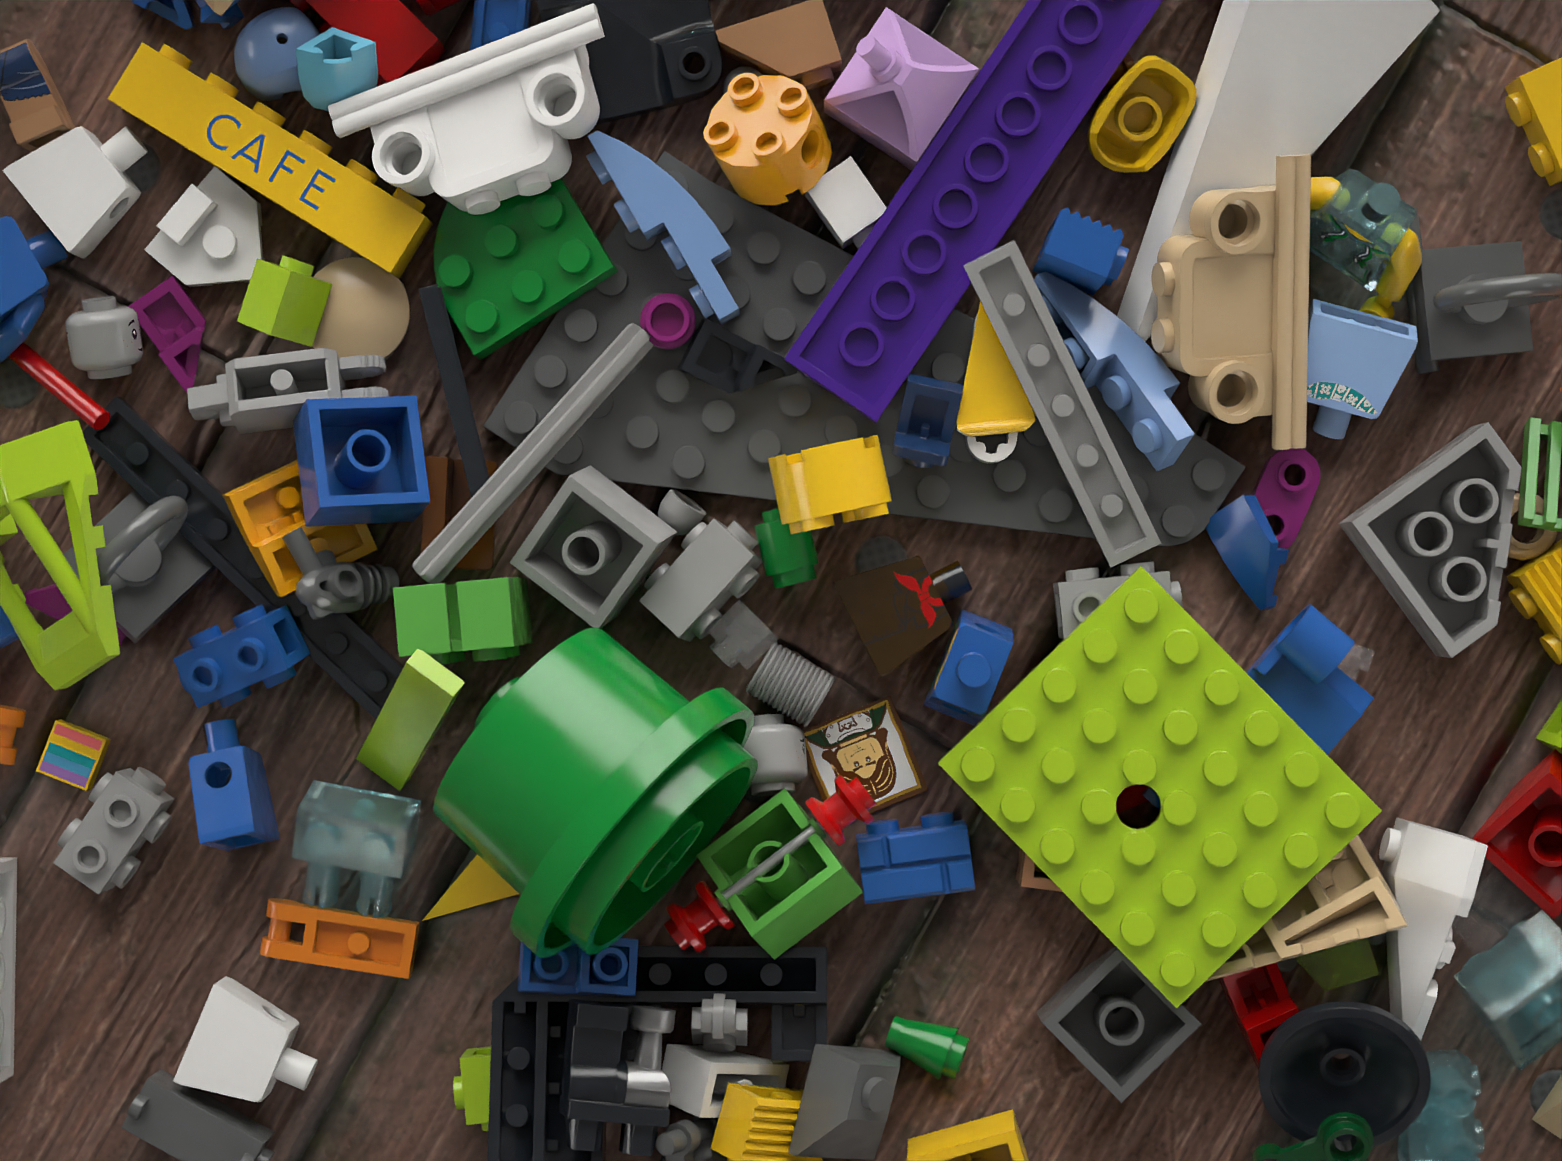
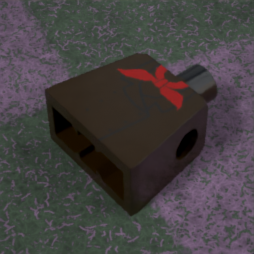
[833,555,972,677]

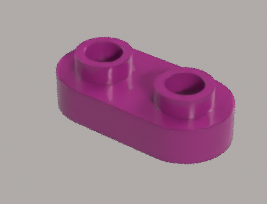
[1251,448,1320,549]

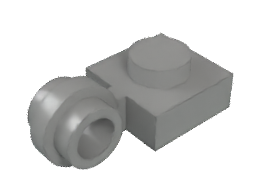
[691,993,748,1053]

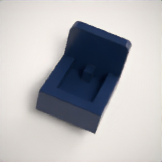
[892,373,963,468]

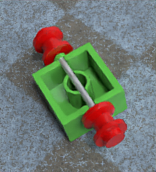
[664,775,877,960]

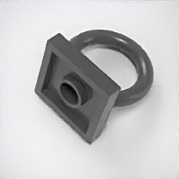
[1413,241,1562,362]
[63,490,215,644]

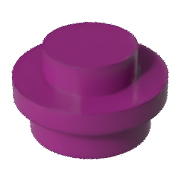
[640,293,696,349]

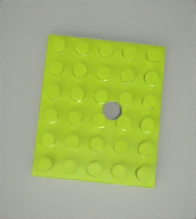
[938,566,1382,1008]

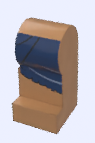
[0,39,75,152]

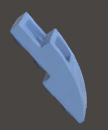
[586,130,740,325]
[1034,272,1195,471]

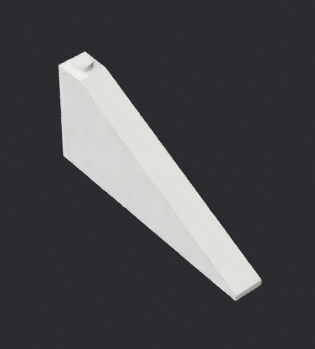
[1117,0,1440,341]

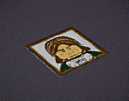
[803,696,928,814]

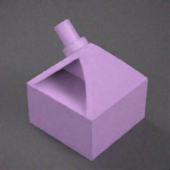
[824,7,979,171]

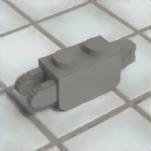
[187,348,389,434]

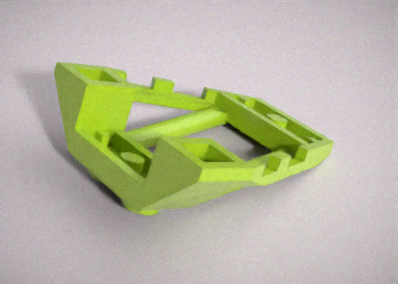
[0,420,120,690]

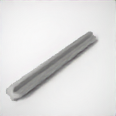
[412,323,653,584]

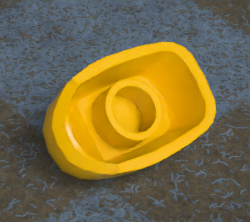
[1086,55,1197,173]

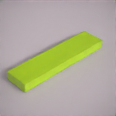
[356,649,464,791]

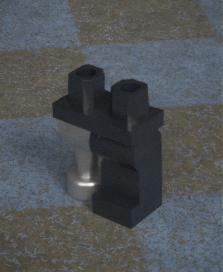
[559,999,676,1156]

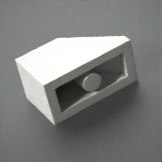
[661,1044,790,1118]

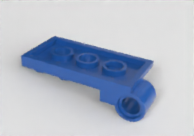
[1141,604,1374,810]

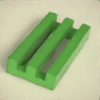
[1518,417,1562,532]

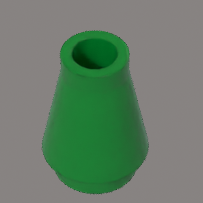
[884,1016,970,1080]

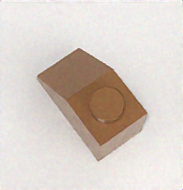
[716,0,842,90]

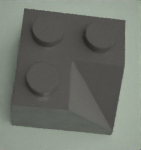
[1037,946,1201,1103]

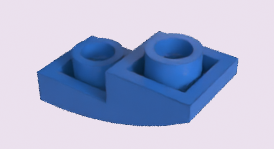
[518,938,639,996]

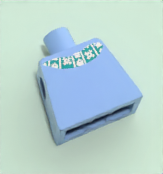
[1307,299,1418,439]

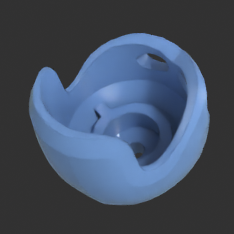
[234,7,321,101]

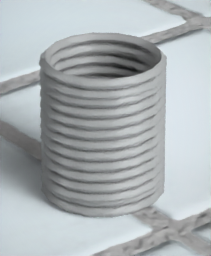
[746,642,835,727]

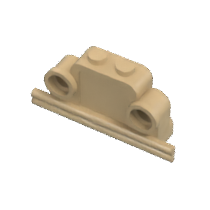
[1151,154,1311,450]

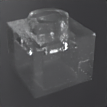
[708,599,779,670]

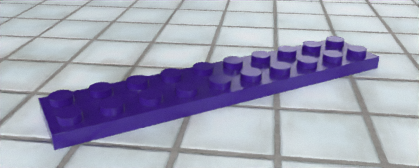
[784,0,1163,423]

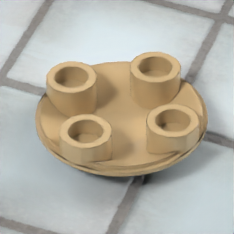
[312,257,410,360]

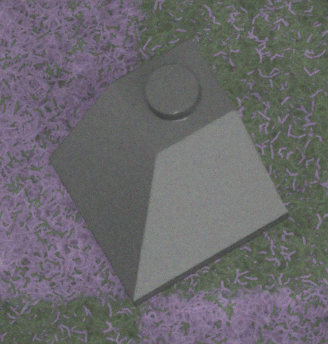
[788,1044,901,1160]

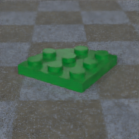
[434,178,618,360]

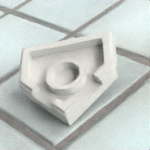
[144,166,265,287]

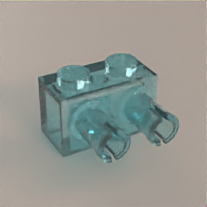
[292,780,421,918]
[1397,1049,1485,1161]

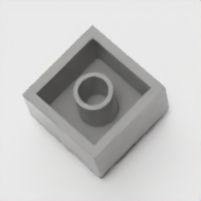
[510,465,677,628]

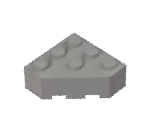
[1338,422,1522,658]

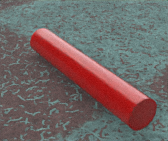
[8,342,110,430]

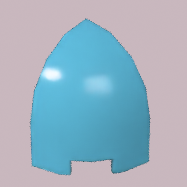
[296,27,378,111]

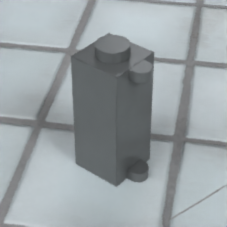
[121,1069,275,1161]

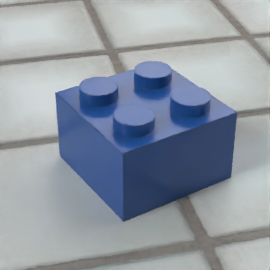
[293,396,430,527]

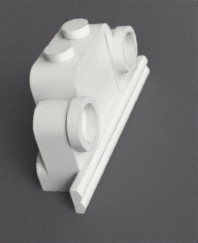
[328,3,605,215]

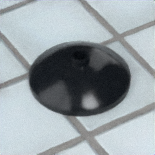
[1258,1001,1431,1147]

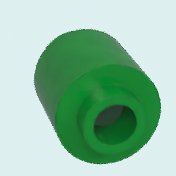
[753,508,819,589]

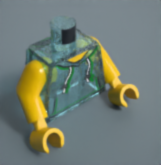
[1310,169,1422,320]

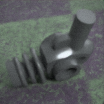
[282,527,399,620]

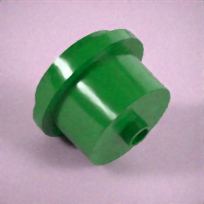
[434,627,758,958]

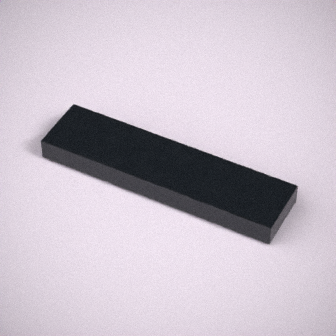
[418,284,489,498]

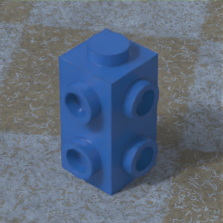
[173,604,311,708]

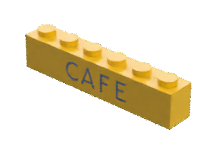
[108,42,433,279]

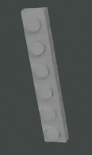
[963,240,1161,567]

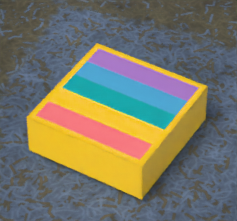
[36,719,111,791]

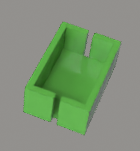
[393,577,533,664]

